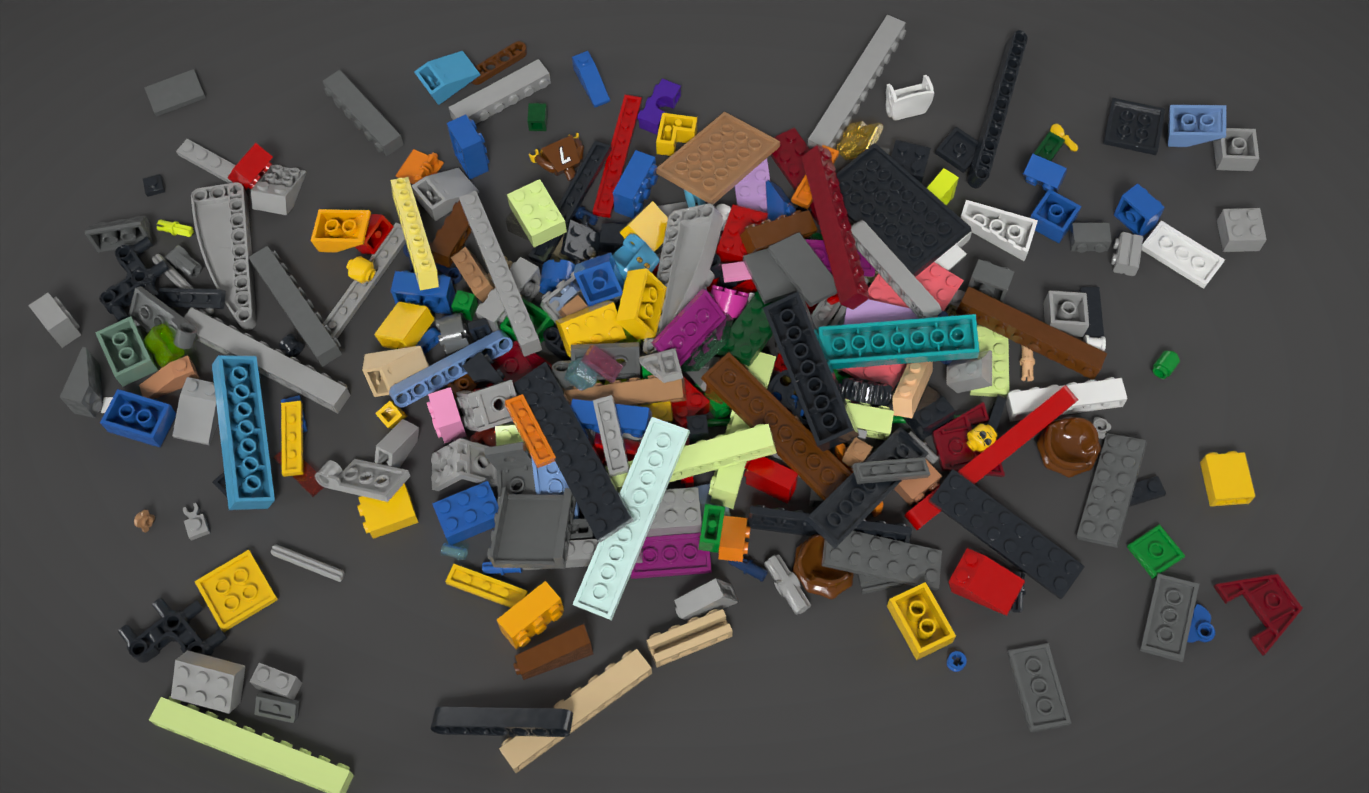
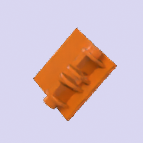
[396,149,444,184]

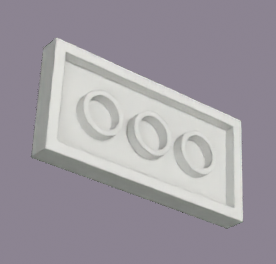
[1142,221,1225,289]

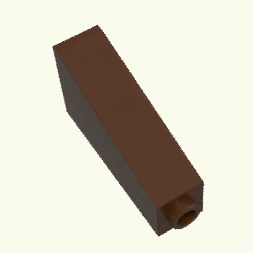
[513,624,594,680]

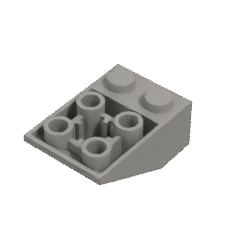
[251,165,306,215]
[411,168,479,221]

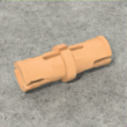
[1020,345,1035,381]

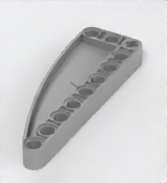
[191,183,257,330]
[643,204,723,355]

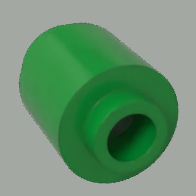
[1153,351,1180,379]

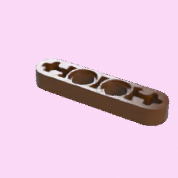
[471,41,527,85]

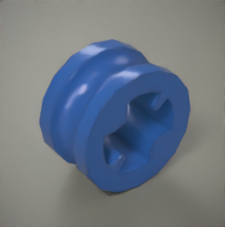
[947,651,967,672]

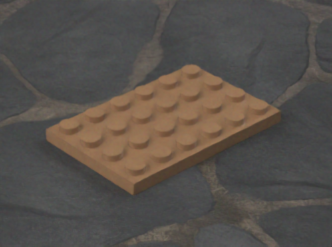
[656,112,780,205]

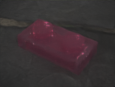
[581,345,623,383]

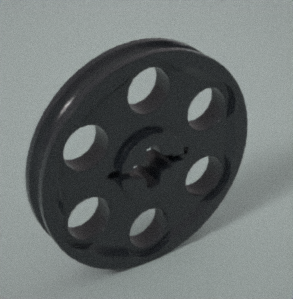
[767,370,808,426]

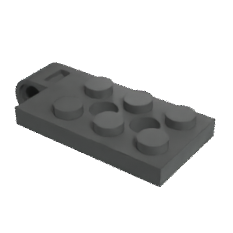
[128,286,197,353]
[552,342,640,388]

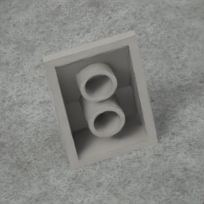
[172,377,219,445]

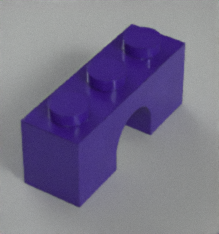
[637,78,681,135]

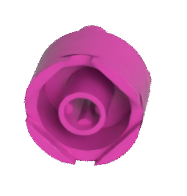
[711,285,749,318]

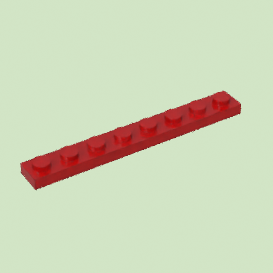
[593,95,642,218]

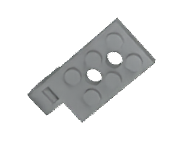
[315,459,410,502]

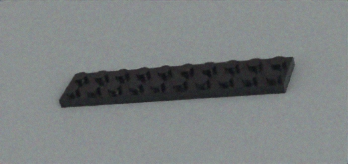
[514,362,634,543]

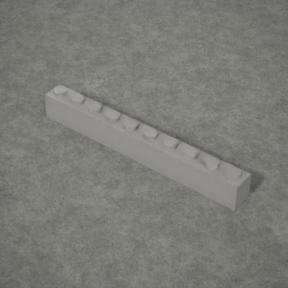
[807,15,906,150]
[459,191,542,357]
[184,307,351,414]

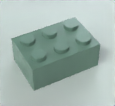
[95,316,158,387]

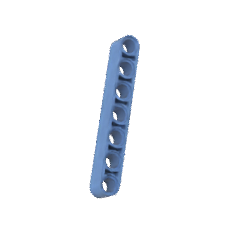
[389,330,513,407]

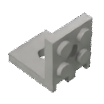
[455,380,516,432]
[431,438,498,491]

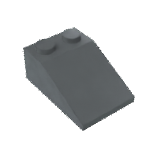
[60,347,102,418]

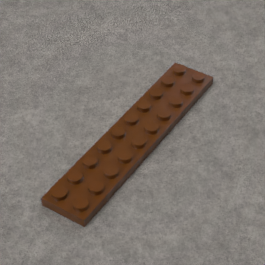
[701,352,852,501]

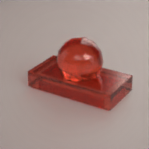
[470,427,497,447]

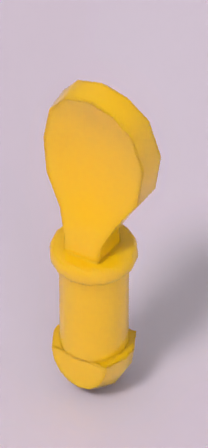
[1050,124,1078,152]

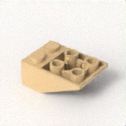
[362,346,429,397]

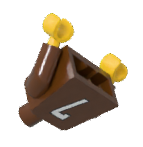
[528,133,584,181]

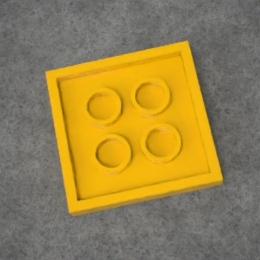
[194,550,278,632]

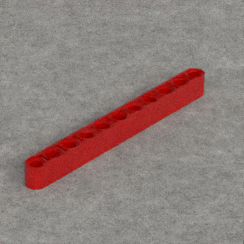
[904,385,1079,531]

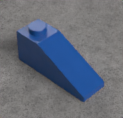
[572,51,610,108]
[766,180,796,221]

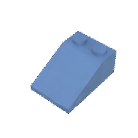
[1168,105,1226,147]

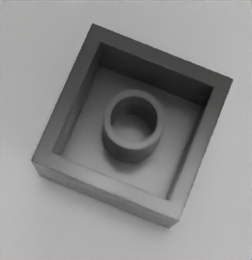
[968,259,1014,303]

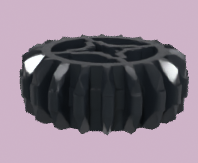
[840,377,893,405]

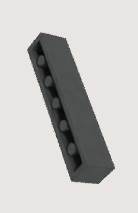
[323,70,404,157]

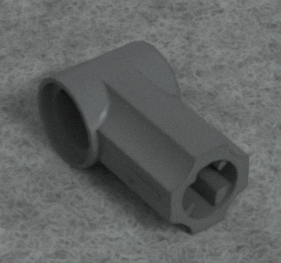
[164,245,202,279]

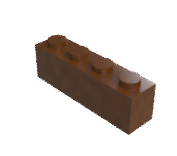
[429,200,472,268]
[740,210,818,254]

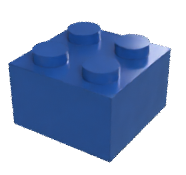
[1023,154,1067,192]
[1114,183,1165,236]
[1030,190,1081,244]
[574,252,625,306]

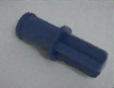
[575,207,598,225]
[728,558,768,582]

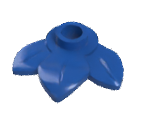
[1187,604,1215,643]

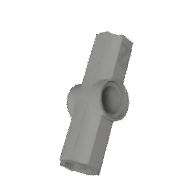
[764,555,811,615]

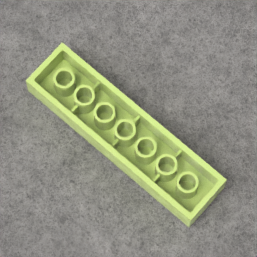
[708,352,776,509]

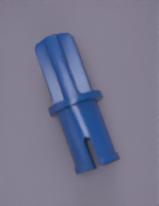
[482,562,523,575]

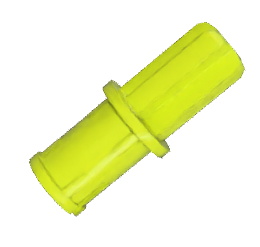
[157,219,194,237]

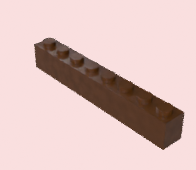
[955,287,1108,380]

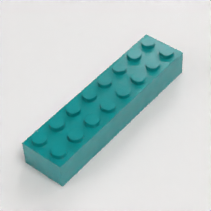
[819,314,980,369]

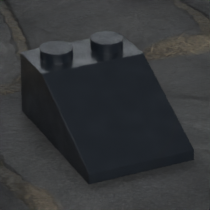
[890,385,955,440]

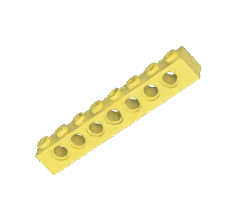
[390,177,439,291]

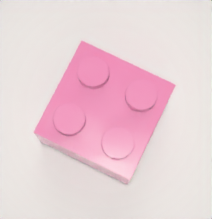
[427,387,466,444]

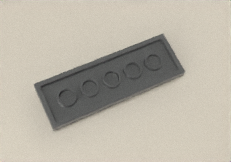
[1077,433,1147,548]
[822,531,942,591]

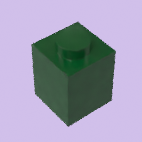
[527,103,548,131]

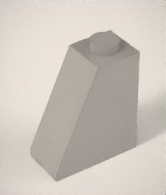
[375,419,419,468]
[674,578,738,621]

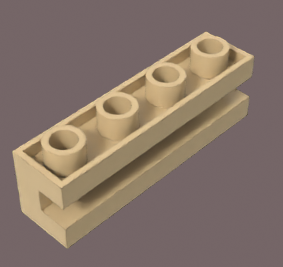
[647,609,733,667]

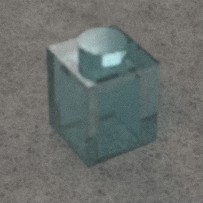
[564,357,599,391]

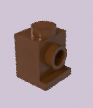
[447,374,479,398]

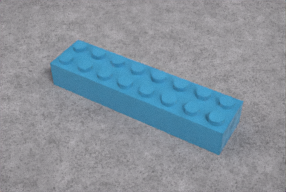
[212,355,275,510]

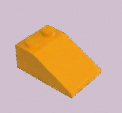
[311,209,371,252]

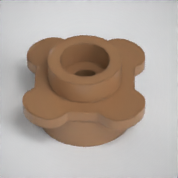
[134,509,155,533]

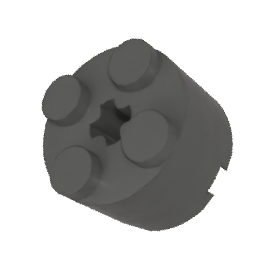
[435,312,472,355]

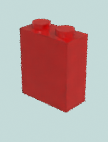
[744,457,798,504]

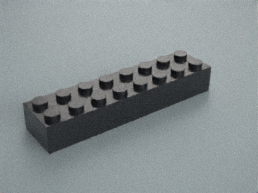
[763,292,860,452]

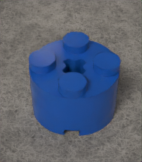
[540,259,576,294]

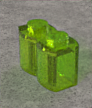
[144,324,185,368]

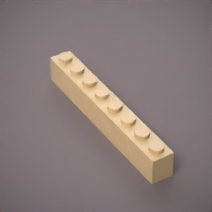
[499,649,652,773]

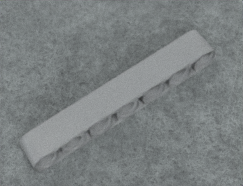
[851,220,942,319]

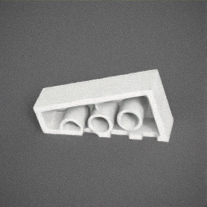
[961,200,1038,261]

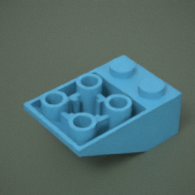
[414,51,480,105]

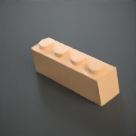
[893,362,933,418]

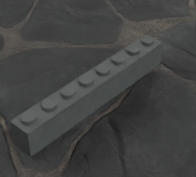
[248,246,342,367]

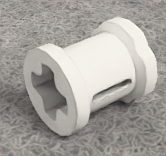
[1083,335,1106,351]

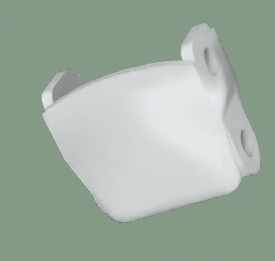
[886,75,934,120]

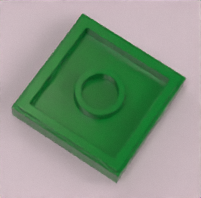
[1127,524,1185,579]

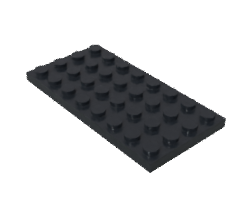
[836,143,972,277]

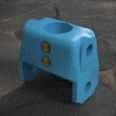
[613,234,660,283]

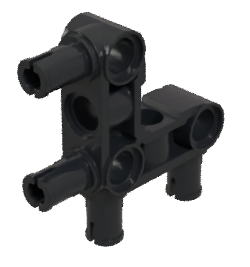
[99,236,170,322]
[118,598,228,663]

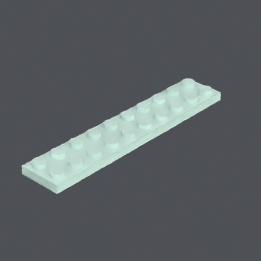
[573,417,690,621]

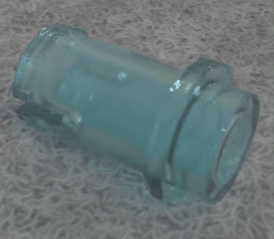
[441,543,468,561]

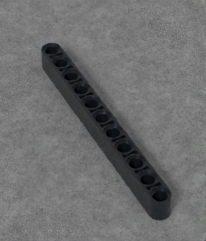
[967,30,1028,189]

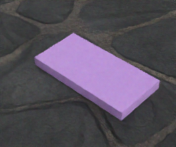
[843,299,919,325]

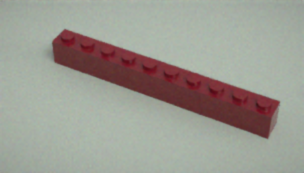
[802,145,870,310]

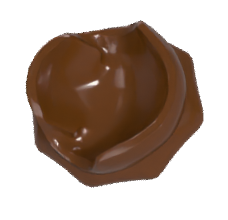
[1036,416,1101,478]
[793,534,854,599]

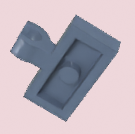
[549,281,581,311]

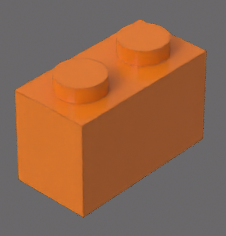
[718,516,750,562]

